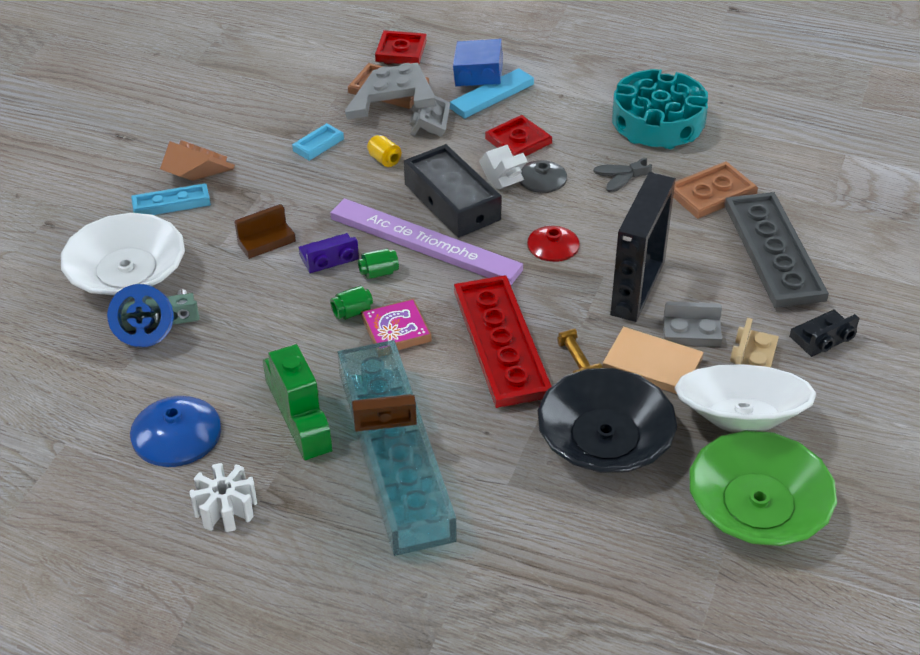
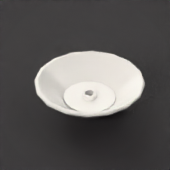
[61,213,185,296]
[675,364,816,433]

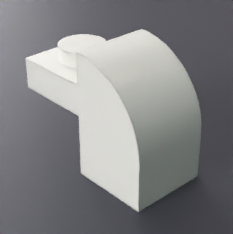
[479,145,528,189]

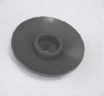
[519,160,567,193]

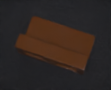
[234,204,296,259]
[352,394,417,432]

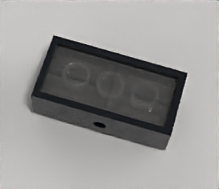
[404,144,502,238]

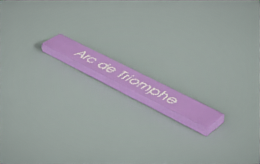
[330,198,523,285]

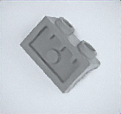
[409,96,450,137]
[663,301,722,347]

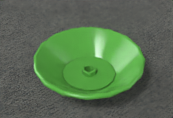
[690,431,837,546]

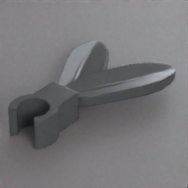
[594,158,652,192]

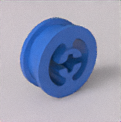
[107,284,174,347]

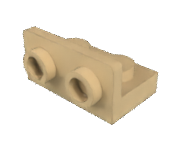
[730,318,779,368]

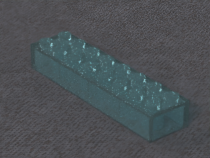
[337,340,457,556]

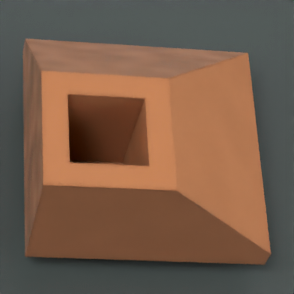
[160,140,235,181]

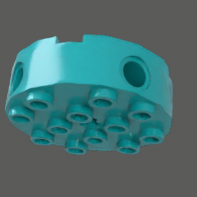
[612,69,708,149]

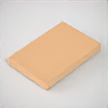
[603,326,704,394]

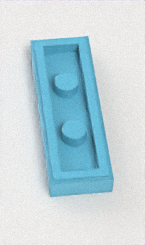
[131,183,211,215]

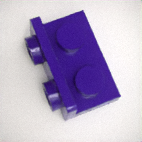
[298,233,359,274]

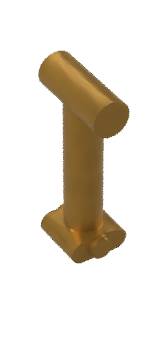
[557,328,603,373]

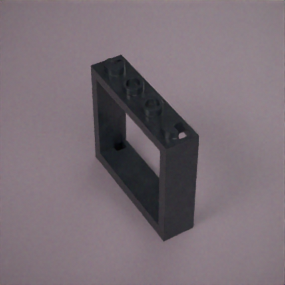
[610,172,676,322]

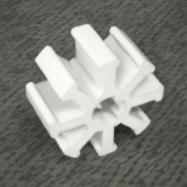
[190,463,257,532]

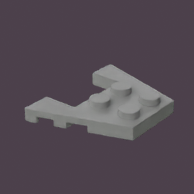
[345,63,437,120]

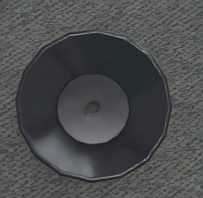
[537,368,678,473]

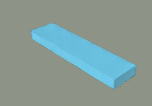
[450,68,534,119]

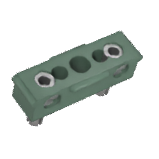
[121,289,200,331]

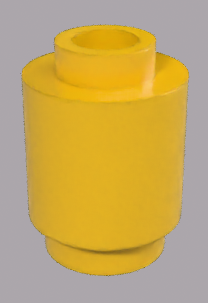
[367,135,402,167]

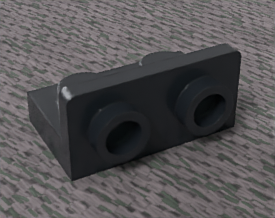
[789,309,860,357]

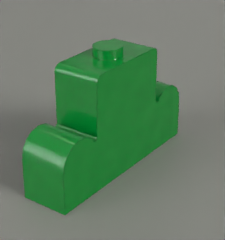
[263,344,333,461]

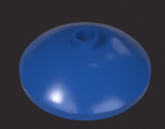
[130,396,221,467]

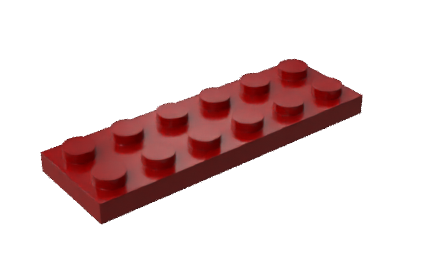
[454,275,551,408]

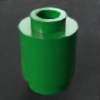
[358,248,399,279]
[330,285,373,320]

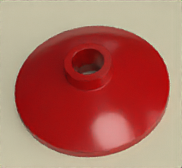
[527,226,579,262]

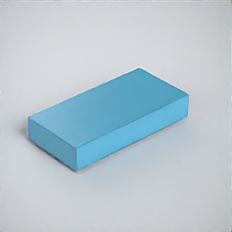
[292,123,344,161]

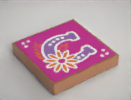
[361,299,432,355]

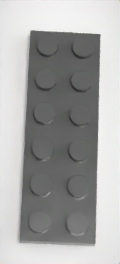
[724,192,829,308]

